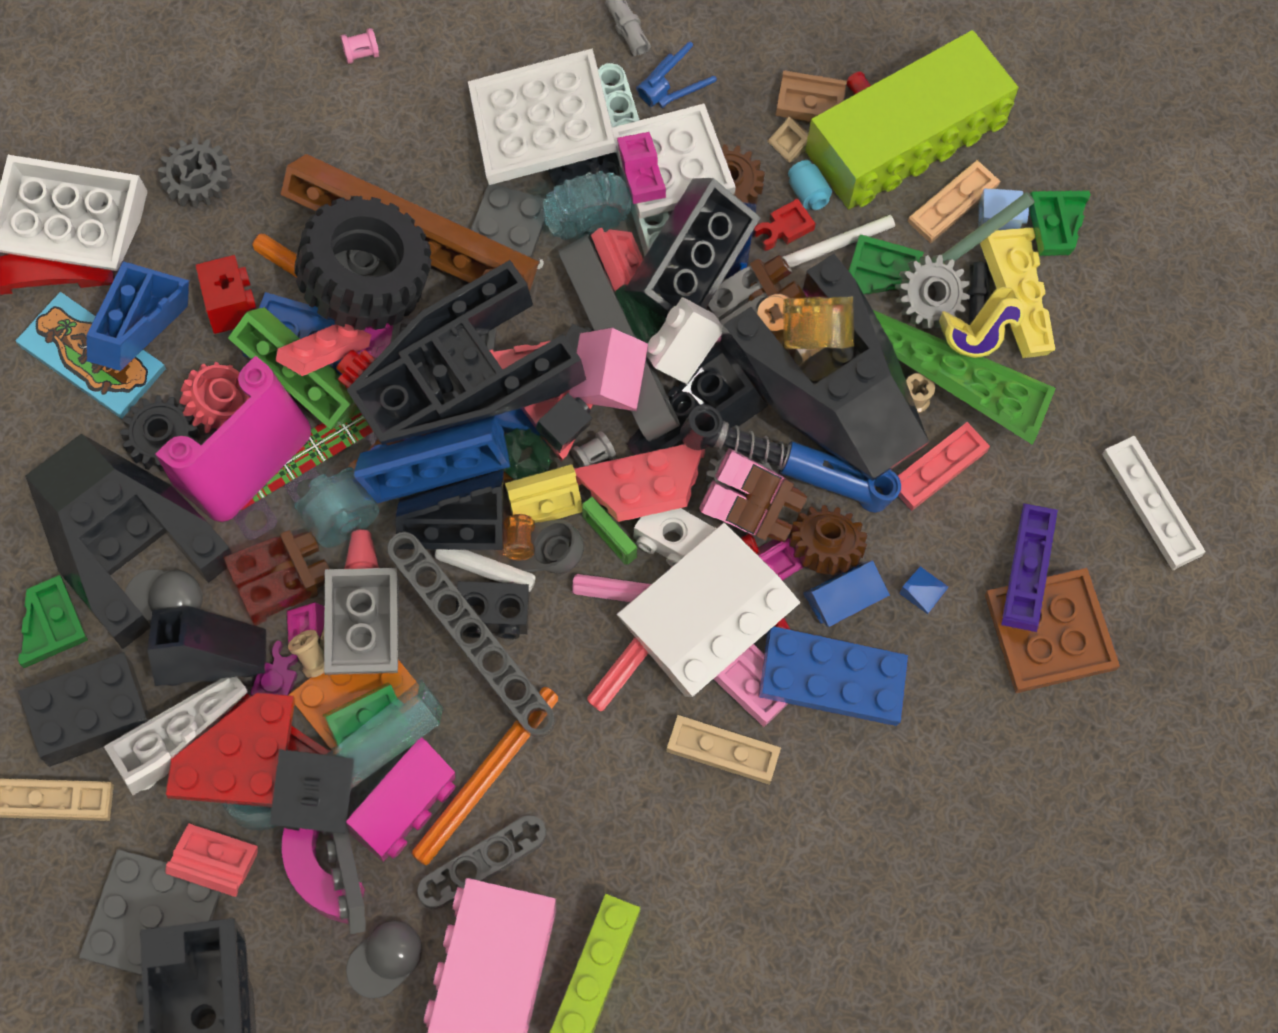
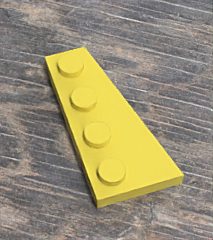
[980,228,1055,358]

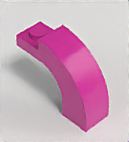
[282,828,365,924]

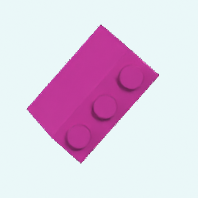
[346,737,456,862]

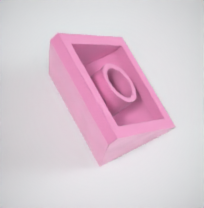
[569,328,648,411]

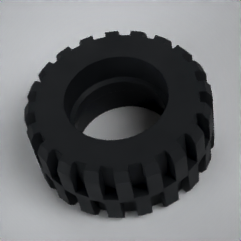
[294,196,432,330]

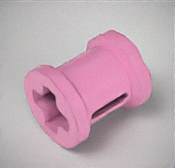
[341,28,379,64]

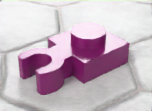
[250,641,299,696]

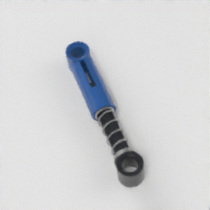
[680,405,901,513]

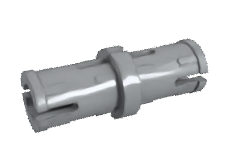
[605,0,651,56]

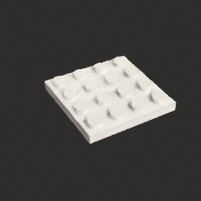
[468,49,617,185]

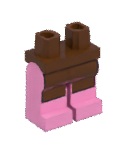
[699,448,807,542]

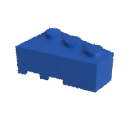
[86,261,189,371]

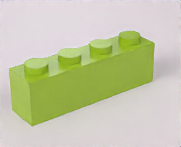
[550,894,641,1033]

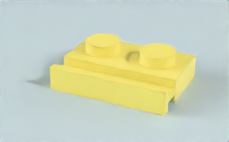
[505,464,582,531]

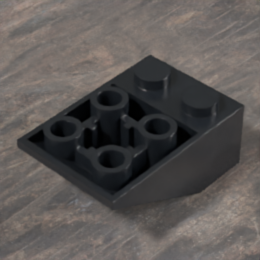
[147,606,267,686]

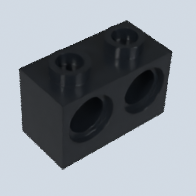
[456,581,530,639]

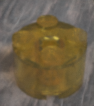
[783,297,854,349]

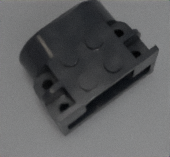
[136,918,256,1033]

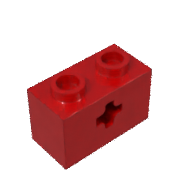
[195,255,257,334]

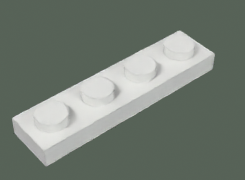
[1102,436,1206,571]

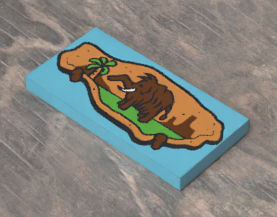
[16,292,166,419]

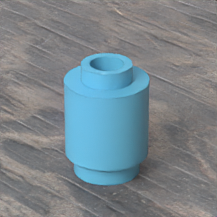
[788,160,832,210]

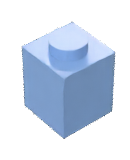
[978,188,1029,230]

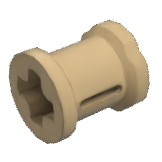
[906,373,935,413]
[288,630,324,678]

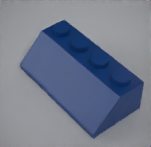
[354,416,511,504]

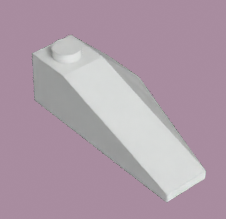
[104,677,247,795]

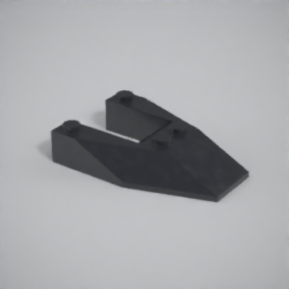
[721,254,929,481]
[347,260,586,445]
[25,434,236,649]

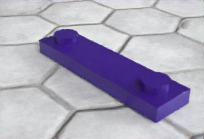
[1001,503,1058,632]

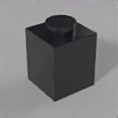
[535,393,593,454]

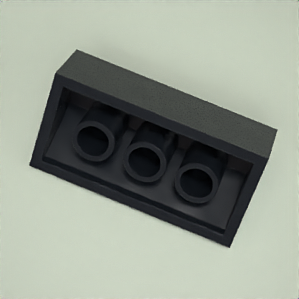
[624,178,761,318]

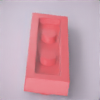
[276,324,371,376]
[898,422,990,511]

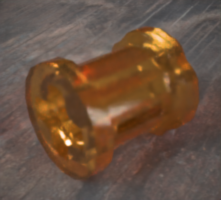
[503,514,535,560]

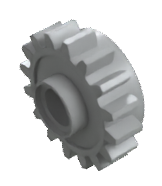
[895,255,970,329]

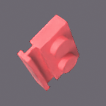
[591,228,643,293]
[166,823,258,897]

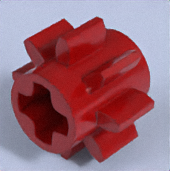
[336,349,376,388]

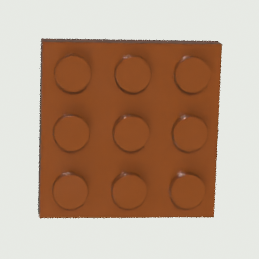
[985,568,1120,694]

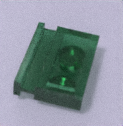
[615,284,666,343]

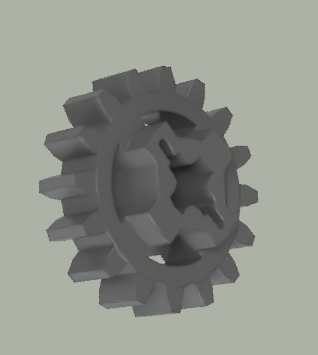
[158,138,232,208]

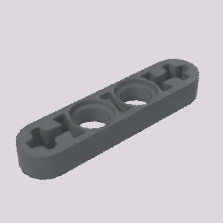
[417,815,546,909]

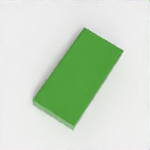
[582,497,637,565]

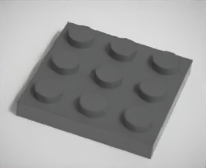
[79,849,221,976]

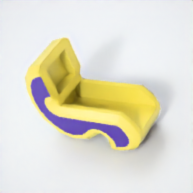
[939,287,1025,358]

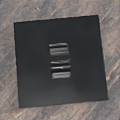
[270,749,355,834]

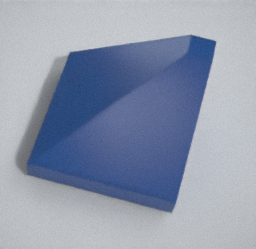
[899,566,948,614]

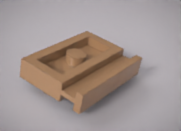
[776,71,847,122]

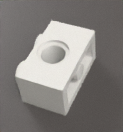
[633,508,716,566]

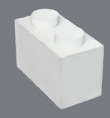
[646,297,723,384]

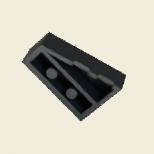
[395,469,504,550]

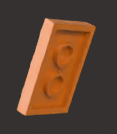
[288,660,418,751]

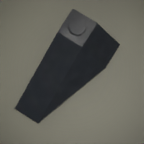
[627,342,768,455]

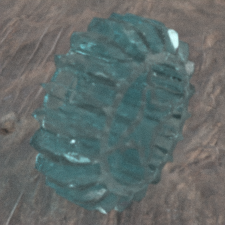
[543,171,632,240]

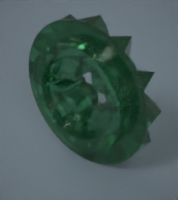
[504,428,553,480]

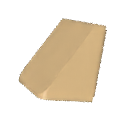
[768,117,808,163]

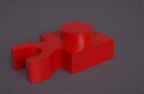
[753,199,816,251]

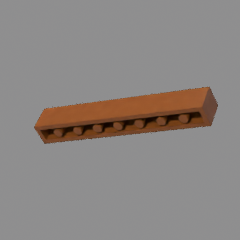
[281,154,539,291]

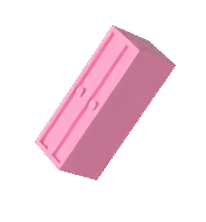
[424,878,556,1033]

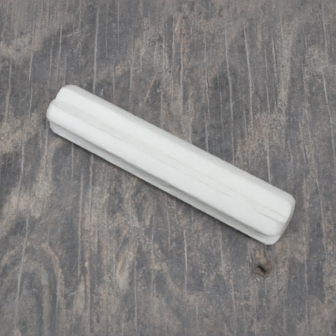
[435,549,536,592]

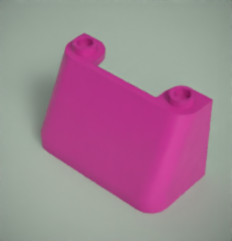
[156,356,311,522]

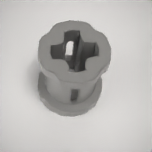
[571,431,616,468]

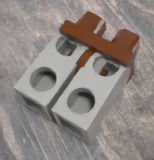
[708,255,807,325]

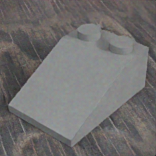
[324,568,399,675]

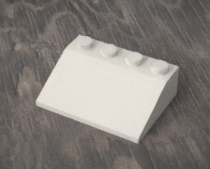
[0,155,148,271]
[616,523,800,697]

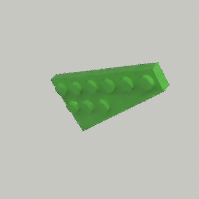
[873,310,1056,445]

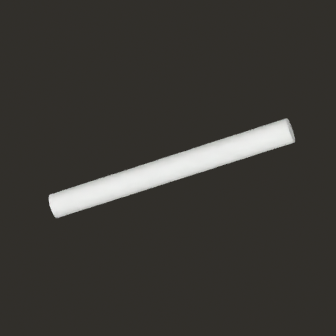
[783,215,895,268]

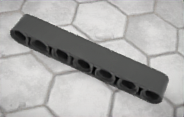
[559,234,680,442]
[388,532,555,738]

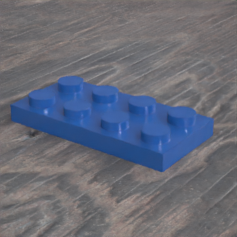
[759,626,908,726]

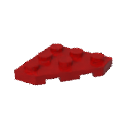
[166,693,295,807]

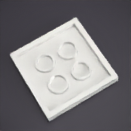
[612,104,736,219]

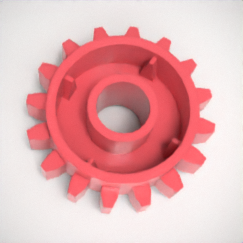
[179,362,250,433]

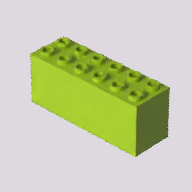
[805,30,1019,210]

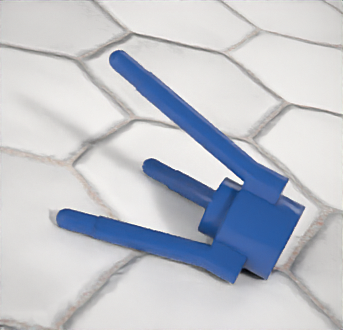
[636,42,717,108]

